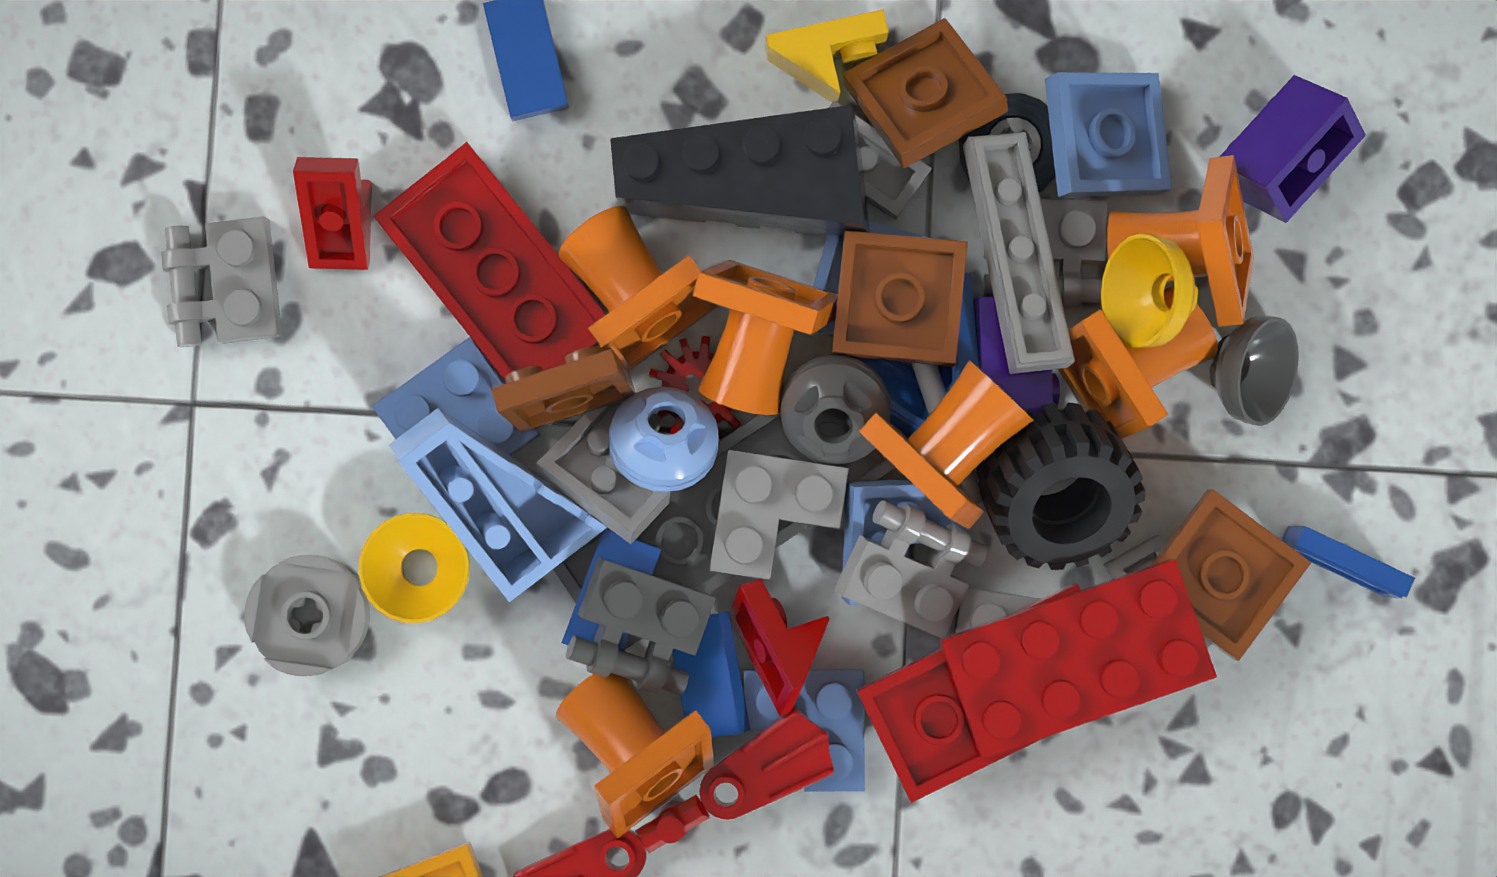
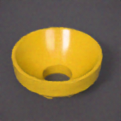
[1101,234,1198,348]
[358,513,470,623]

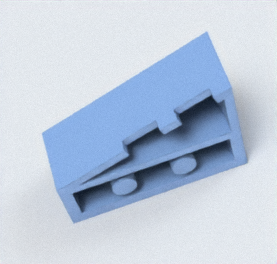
[389,408,607,602]

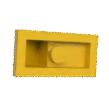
[765,9,889,103]

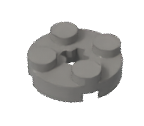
[244,555,370,676]

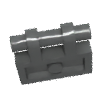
[566,557,716,695]

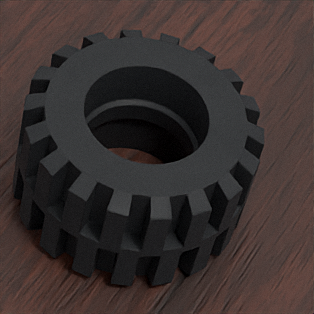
[976,402,1145,570]

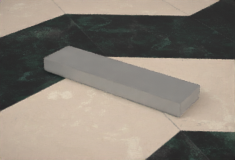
[963,132,1075,374]

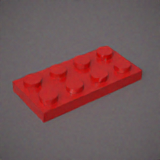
[373,142,606,381]
[939,559,1217,759]
[856,583,1081,803]

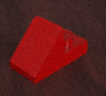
[293,157,372,270]
[729,579,830,716]

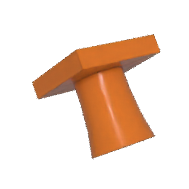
[1107,155,1254,327]
[558,206,718,372]
[693,260,838,415]
[1058,287,1218,439]
[859,360,1033,529]
[556,673,714,839]

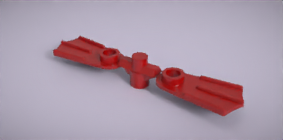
[513,708,834,877]

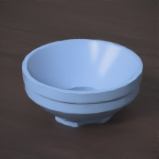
[608,387,719,492]

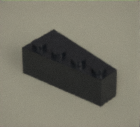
[610,105,870,236]

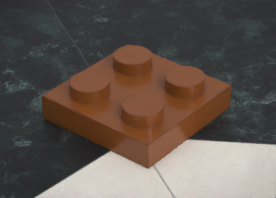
[842,18,1008,169]
[832,231,968,367]
[491,346,636,433]
[1151,489,1311,661]

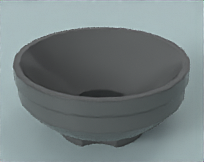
[1209,316,1299,426]
[780,355,891,464]

